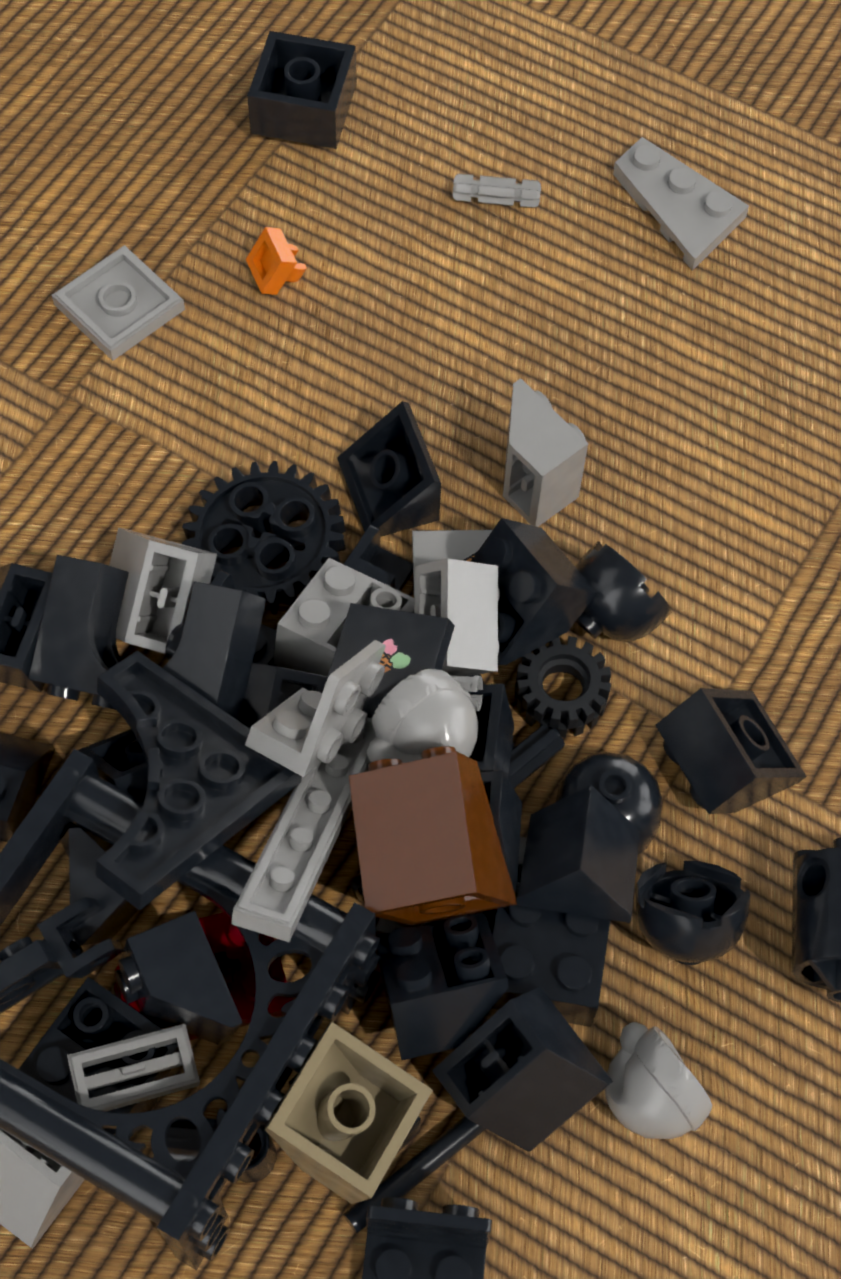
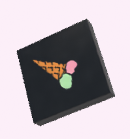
[323,603,455,718]

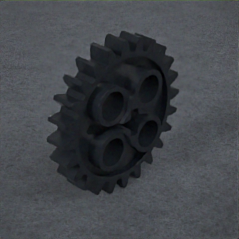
[182,461,346,614]

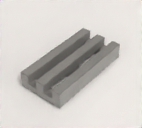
[67,1024,200,1112]

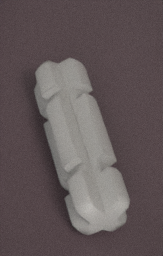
[453,173,541,208]

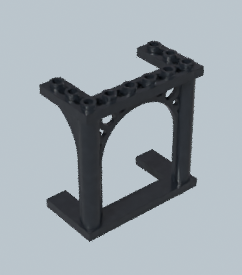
[0,749,380,1270]

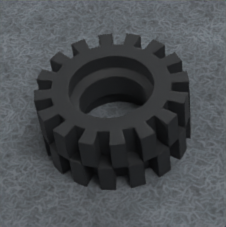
[515,636,611,738]

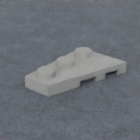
[613,137,749,271]

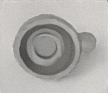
[367,669,478,763]
[605,1022,712,1139]

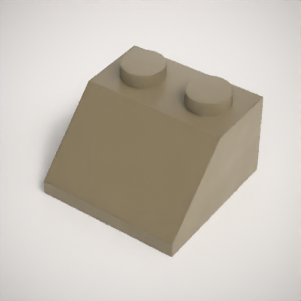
[265,1022,433,1204]

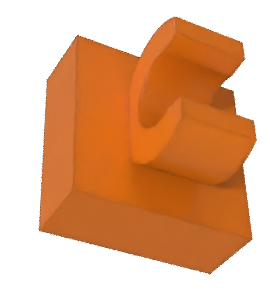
[245,227,307,295]

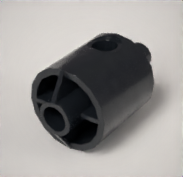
[792,837,841,1003]

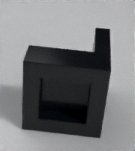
[344,525,413,592]

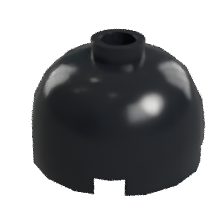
[576,541,672,642]
[556,752,663,854]
[636,861,750,965]

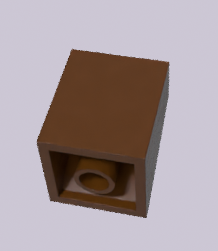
[349,746,516,925]

